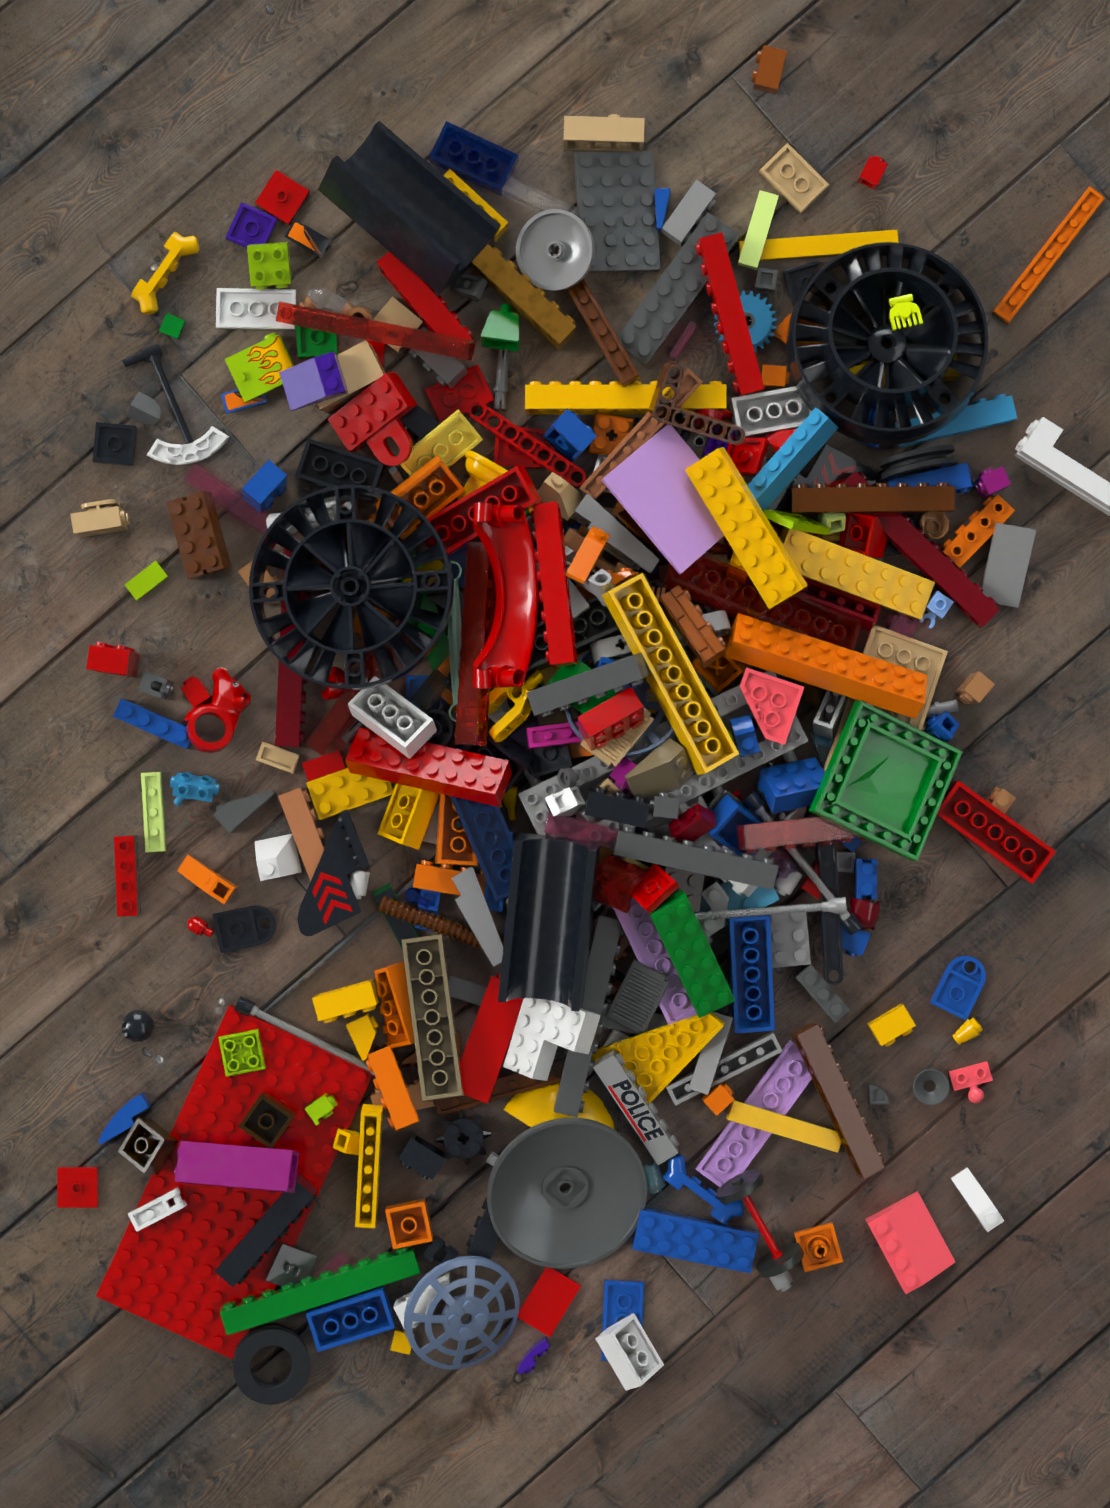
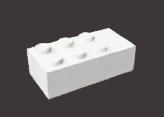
[729,386,812,438]
[348,676,437,759]

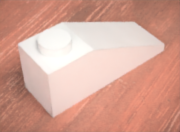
[951,1167,1004,1232]

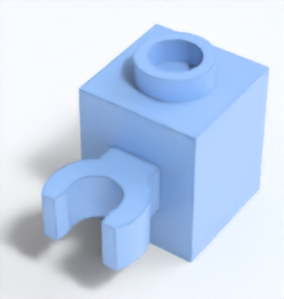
[919,591,953,629]

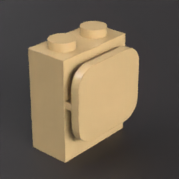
[70,499,130,538]

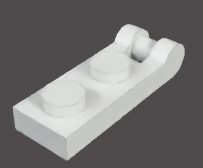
[128,1187,187,1232]

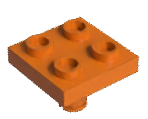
[794,1222,843,1272]

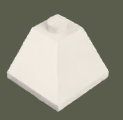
[255,834,302,881]

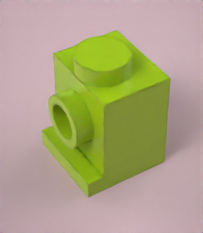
[305,1093,338,1125]

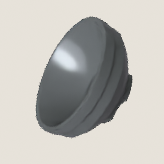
[913,1069,949,1105]

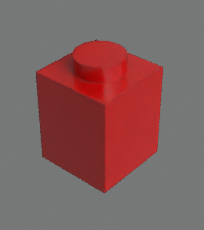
[857,156,888,190]
[181,676,212,708]

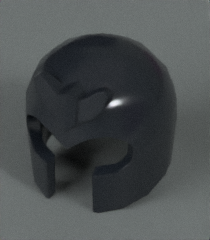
[121,1010,154,1042]

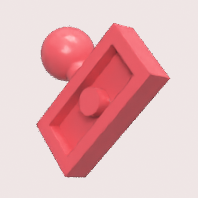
[948,1061,993,1104]

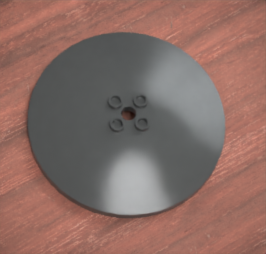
[487,1117,647,1269]

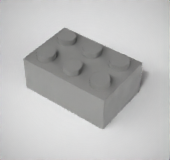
[765,903,811,968]

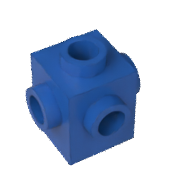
[924,711,960,742]

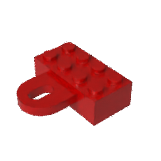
[328,372,417,466]

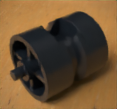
[421,1235,459,1267]

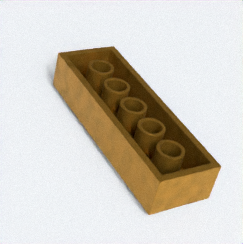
[472,245,576,351]

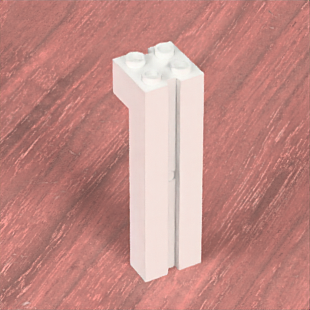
[1015,417,1110,516]

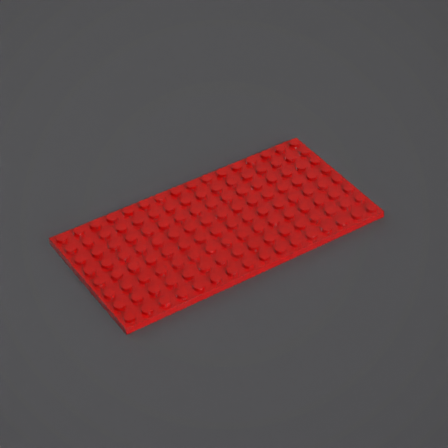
[96,1005,373,1359]

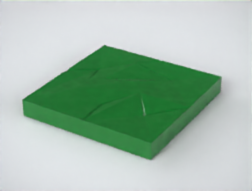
[809,700,963,861]

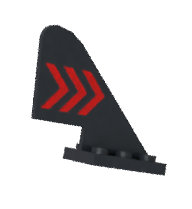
[767,444,877,521]
[297,810,370,936]

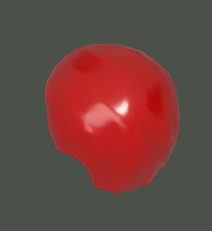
[321,667,348,700]

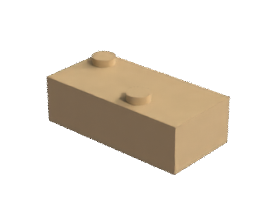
[563,114,645,152]

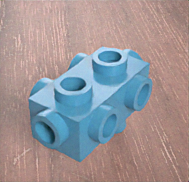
[170,772,220,806]

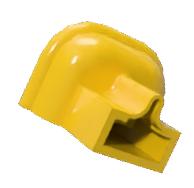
[457,450,508,501]

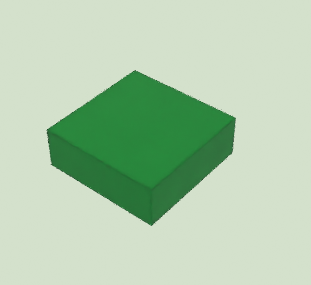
[159,313,186,340]

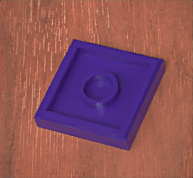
[225,202,278,249]

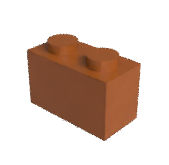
[751,45,787,95]

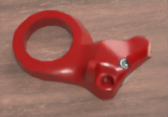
[183,667,251,753]

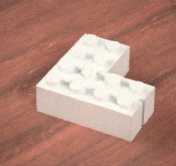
[503,998,601,1081]

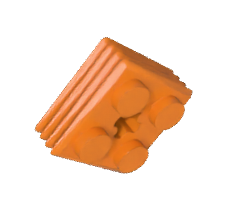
[589,413,634,455]

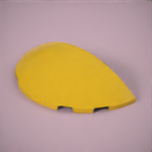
[504,1082,615,1130]

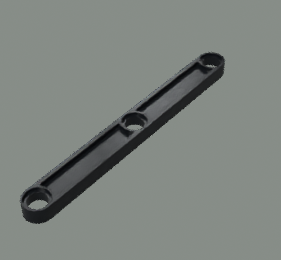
[815,814,844,985]

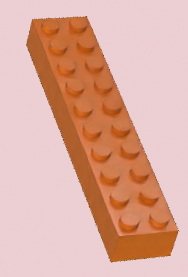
[726,613,927,719]

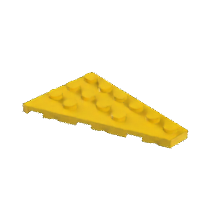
[591,1012,725,1103]

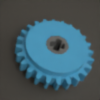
[714,291,777,353]

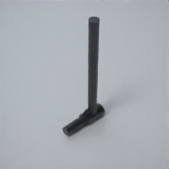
[122,343,193,444]

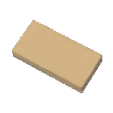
[256,741,300,774]

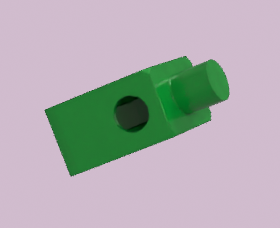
[481,304,519,352]

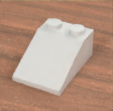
[393,1273,451,1329]

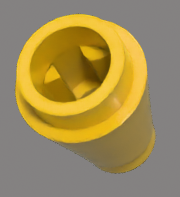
[952,1017,983,1045]

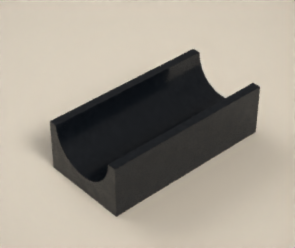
[318,121,501,295]
[498,832,601,1012]

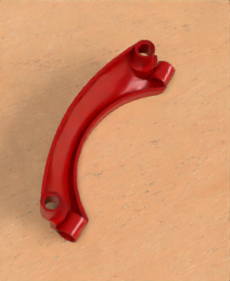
[473,503,538,688]

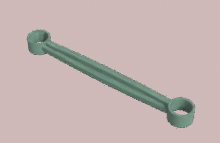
[442,561,470,723]

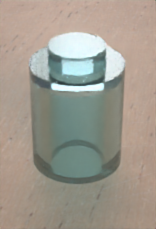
[643,1162,665,1194]

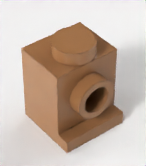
[986,786,1016,814]

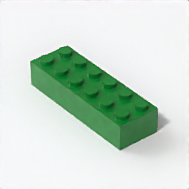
[649,890,736,1018]

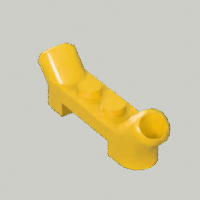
[131,232,200,315]

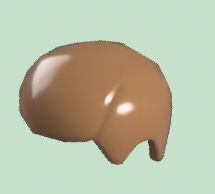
[919,512,950,540]

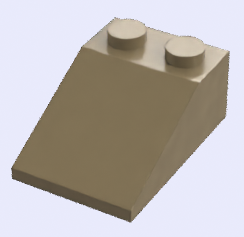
[625,738,695,800]

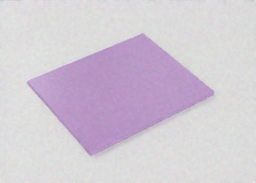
[602,424,724,575]

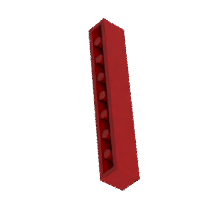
[695,232,765,396]
[530,501,578,668]

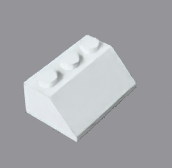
[595,1313,664,1390]

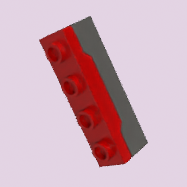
[114,835,141,917]

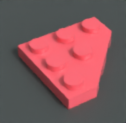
[739,667,804,745]

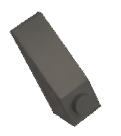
[214,790,277,833]

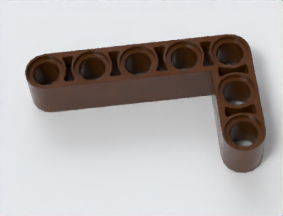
[649,362,745,445]

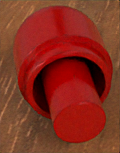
[187,917,214,937]

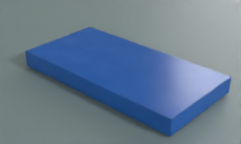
[601,1279,644,1361]

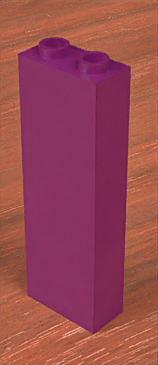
[174,1141,300,1193]

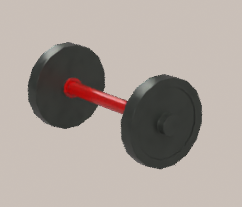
[716,1169,804,1278]

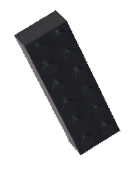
[215,1174,318,1287]

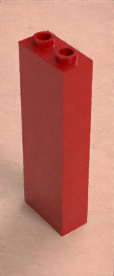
[460,973,524,1103]

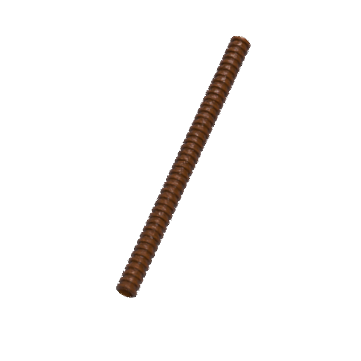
[378,896,621,1000]

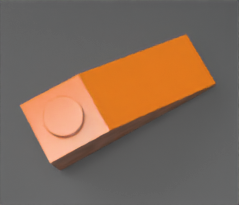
[566,526,610,584]

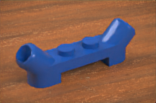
[663,1154,744,1225]

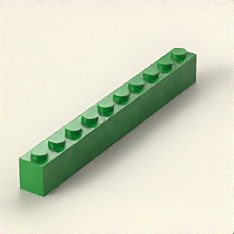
[220,1246,420,1335]

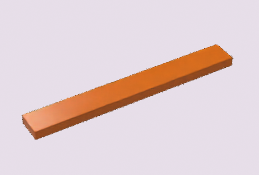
[992,186,1105,325]

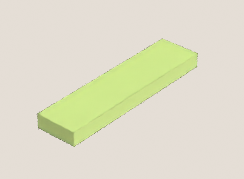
[738,190,779,270]
[141,772,166,852]

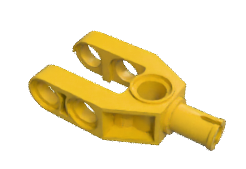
[472,669,546,742]

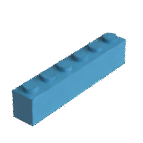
[893,394,1017,449]
[747,408,838,512]

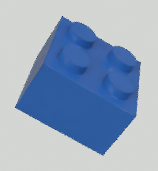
[542,408,596,462]
[242,460,287,514]

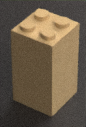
[314,340,386,413]

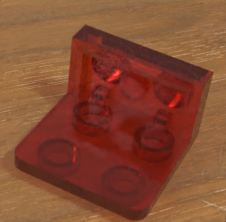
[595,855,645,913]

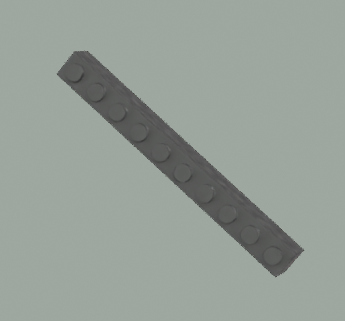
[554,914,624,1117]

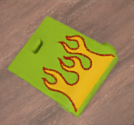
[225,333,294,403]

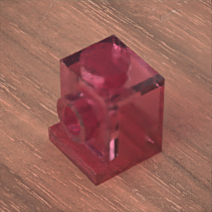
[885,613,919,638]

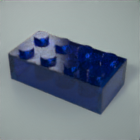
[429,121,519,196]

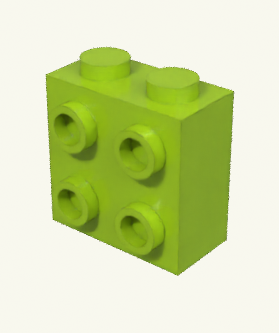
[247,242,292,290]

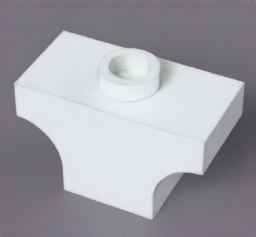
[545,787,586,816]

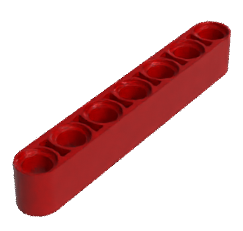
[468,402,586,488]

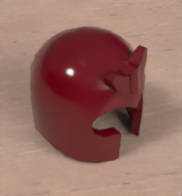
[847,898,881,930]

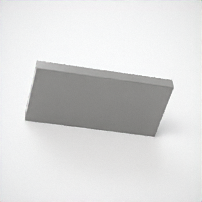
[981,522,1036,608]

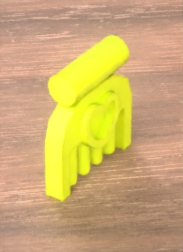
[889,294,923,331]

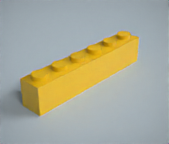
[355,1104,383,1228]

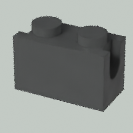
[138,671,175,700]

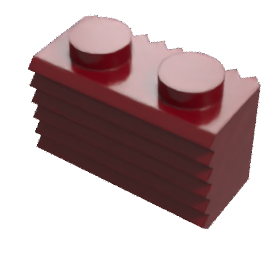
[668,803,717,843]

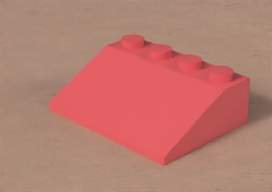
[865,1191,955,1294]

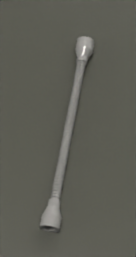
[695,897,847,920]

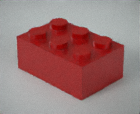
[86,642,140,678]
[578,687,644,751]

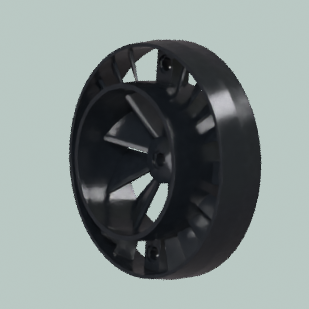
[786,242,988,445]
[249,485,454,690]

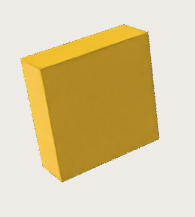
[390,1329,415,1355]

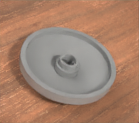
[516,209,595,291]

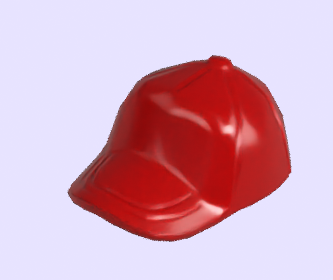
[693,409,733,430]

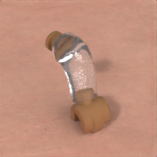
[299,287,373,330]

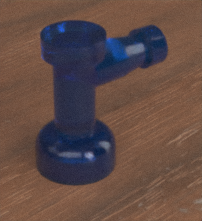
[405,887,432,909]

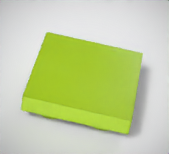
[218,1029,266,1076]

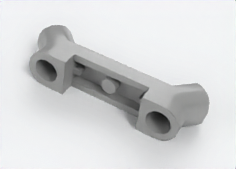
[565,546,614,607]

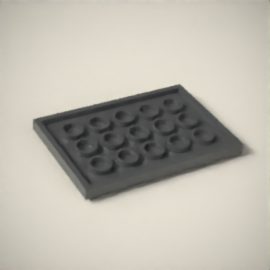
[574,151,661,273]

